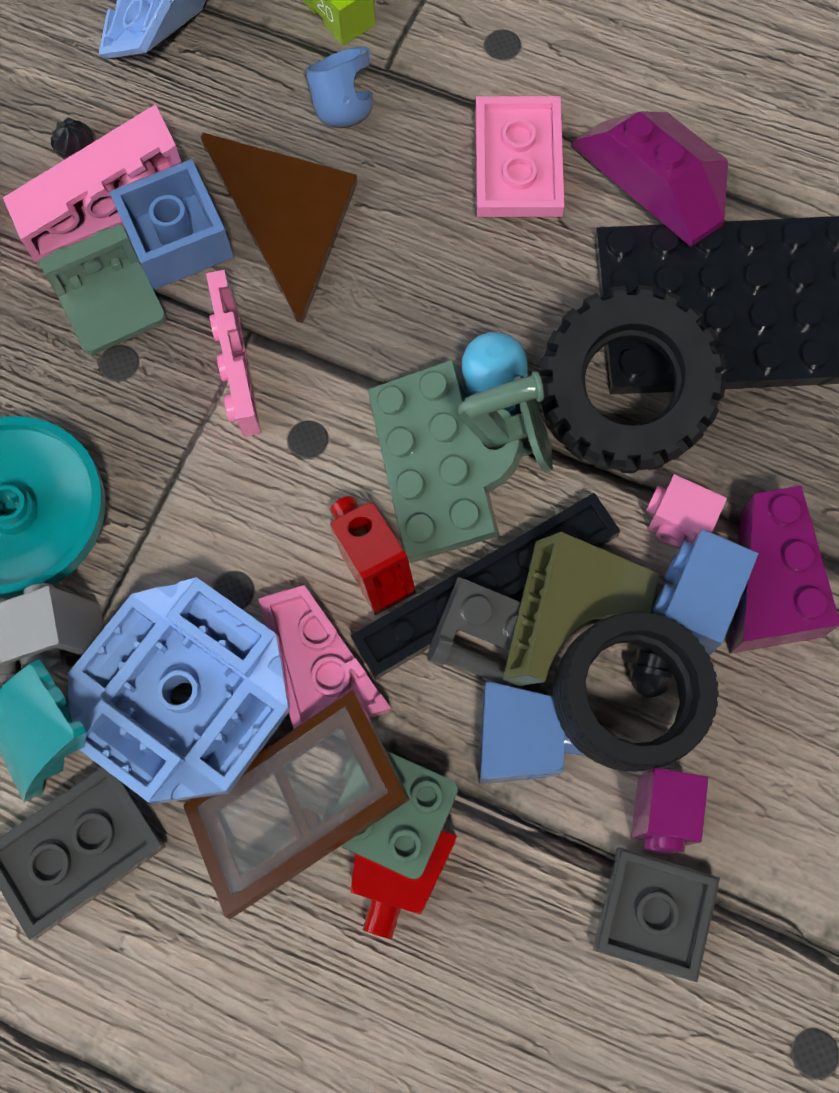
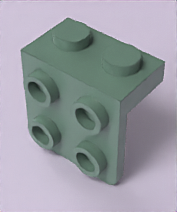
[38,223,166,355]
[322,751,458,879]

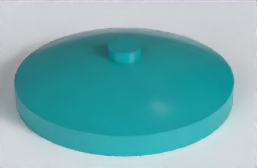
[0,416,106,599]

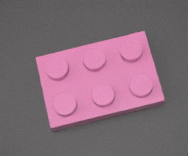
[475,96,564,217]

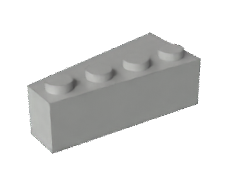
[0,583,104,684]

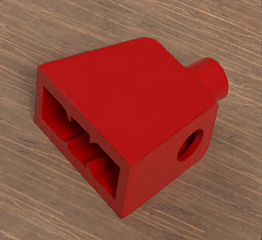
[330,496,416,615]
[350,831,457,940]

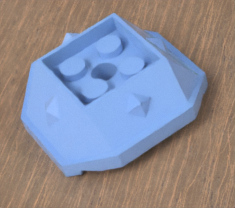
[68,577,290,804]

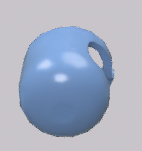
[305,46,373,127]

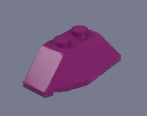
[573,111,728,247]

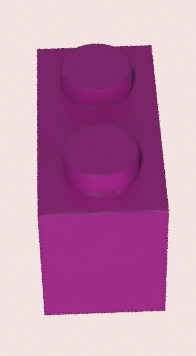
[631,768,708,854]

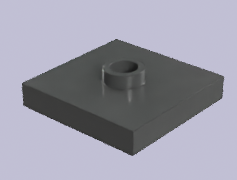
[592,847,720,982]

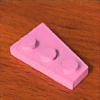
[206,270,261,437]
[258,585,392,729]

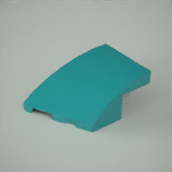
[0,659,87,802]

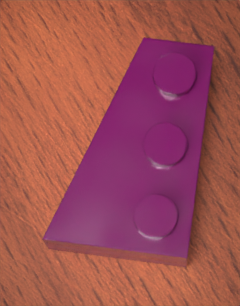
[729,485,839,654]

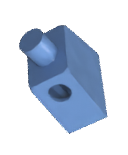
[479,682,584,784]

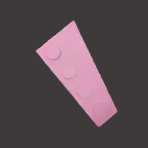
[3,104,182,262]

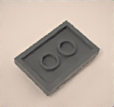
[0,767,166,940]

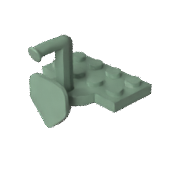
[368,360,553,563]

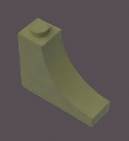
[503,532,659,686]

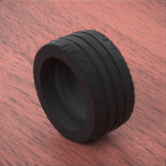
[553,611,719,772]

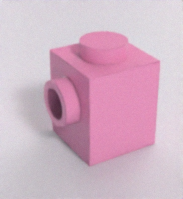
[646,474,727,547]

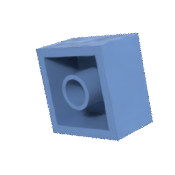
[109,159,234,290]
[651,529,759,655]

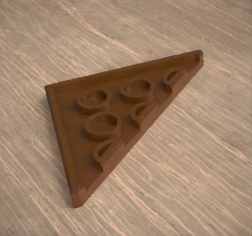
[201,133,357,323]

